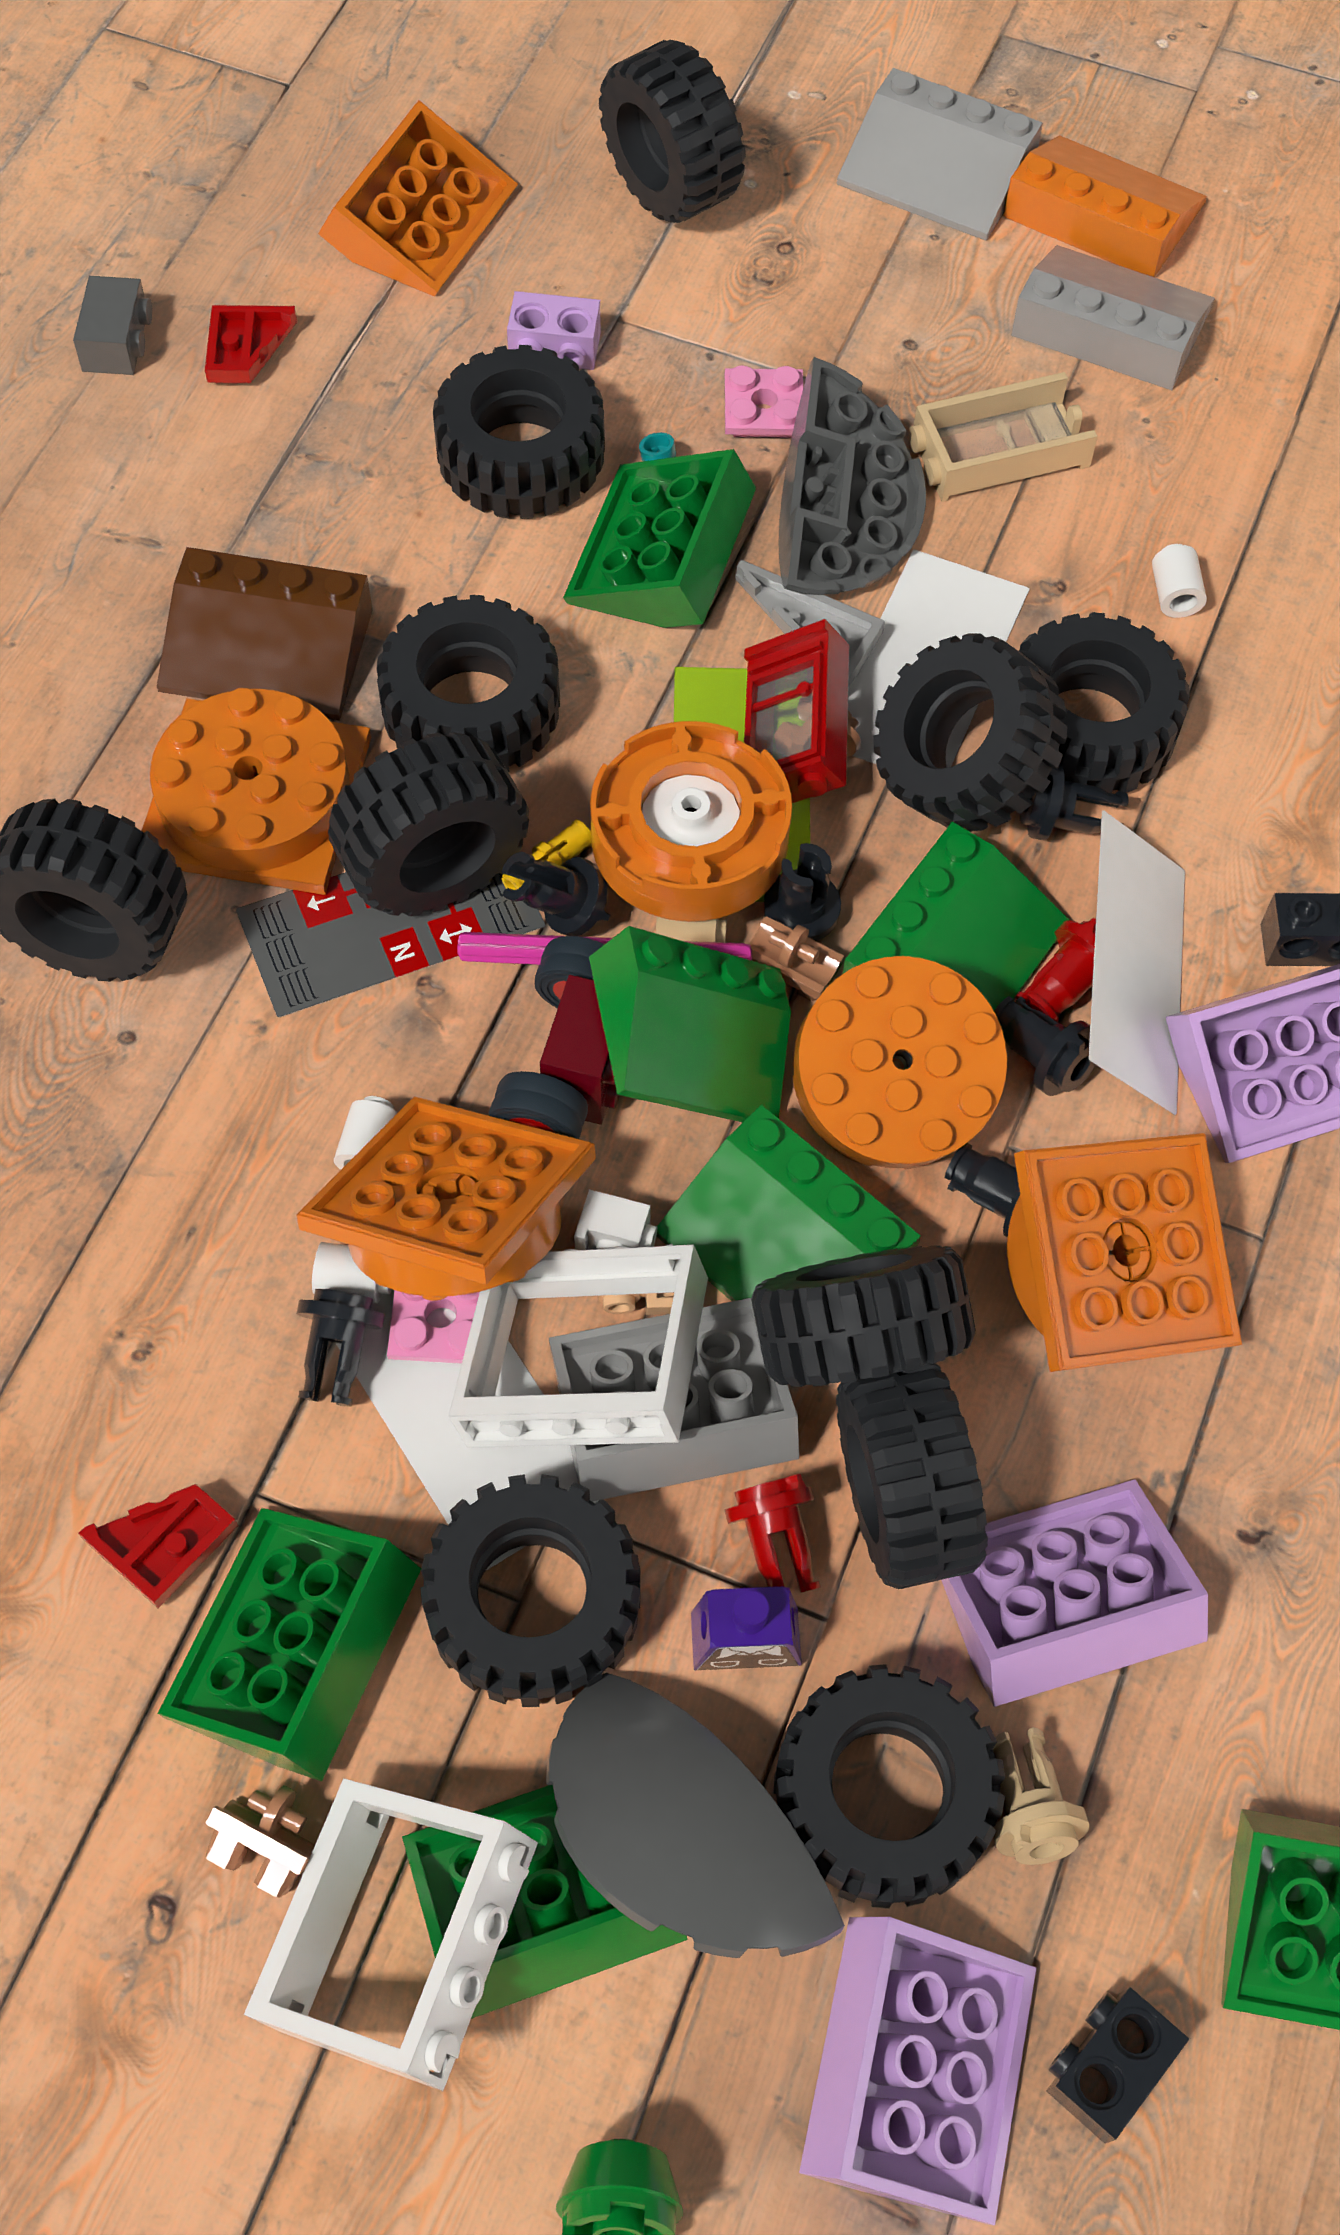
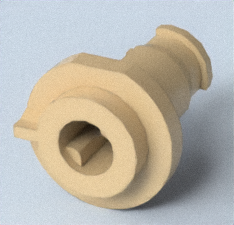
[993,1727,1089,1865]

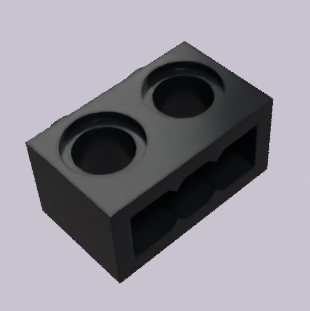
[1260,893,1340,966]
[1046,1987,1189,2144]

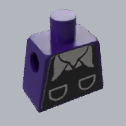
[691,1586,802,1671]

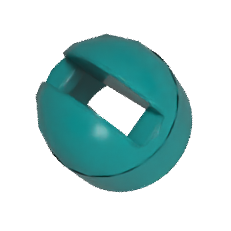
[639,432,676,461]

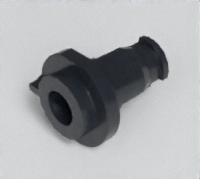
[1020,764,1129,840]
[764,843,841,941]
[502,852,611,936]
[994,996,1096,1096]
[944,1143,1020,1238]
[296,1289,385,1407]

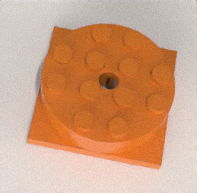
[142,688,371,895]
[296,1096,596,1301]
[1007,1133,1242,1372]

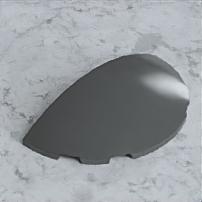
[778,357,926,595]
[546,1672,845,1958]

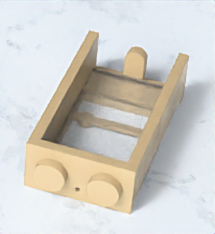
[909,372,1098,502]

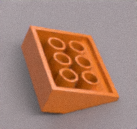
[318,100,518,296]
[1004,135,1207,277]

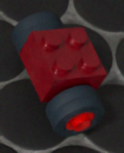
[488,936,620,1139]

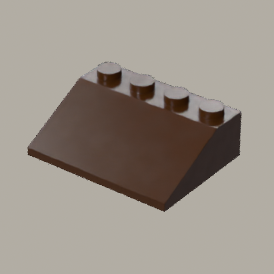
[157,547,373,721]

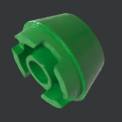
[556,2139,683,2235]

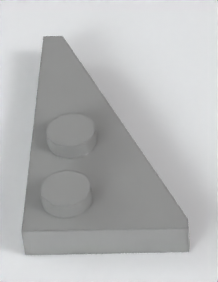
[735,560,885,689]

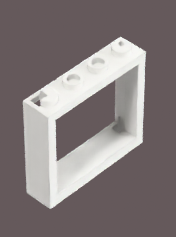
[448,1244,708,1447]
[244,1778,538,2091]

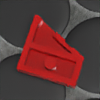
[205,305,297,383]
[78,1484,239,1609]

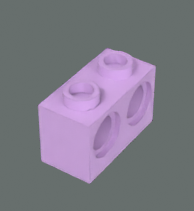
[507,291,601,370]

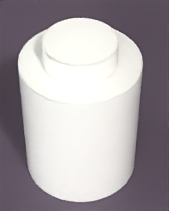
[1152,544,1207,618]
[334,1096,398,1169]
[312,1242,392,1303]

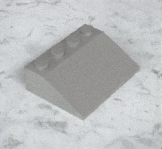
[837,68,1043,241]
[1011,245,1215,391]
[549,1298,799,1501]

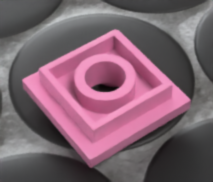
[724,366,803,438]
[387,1290,480,1363]

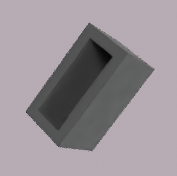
[73,275,152,375]

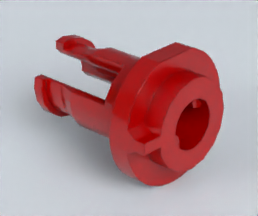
[1016,918,1096,1022]
[724,1473,821,1593]

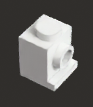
[574,1189,658,1250]

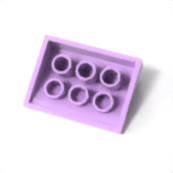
[1166,964,1340,1163]
[942,1479,1208,1707]
[799,1917,1036,2225]

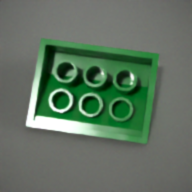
[563,449,756,628]
[843,822,1070,1011]
[589,926,791,1123]
[656,1104,921,1302]
[157,1508,422,1781]
[402,1785,688,2019]
[1221,1809,1340,2030]

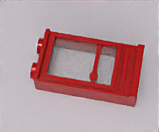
[744,619,849,803]

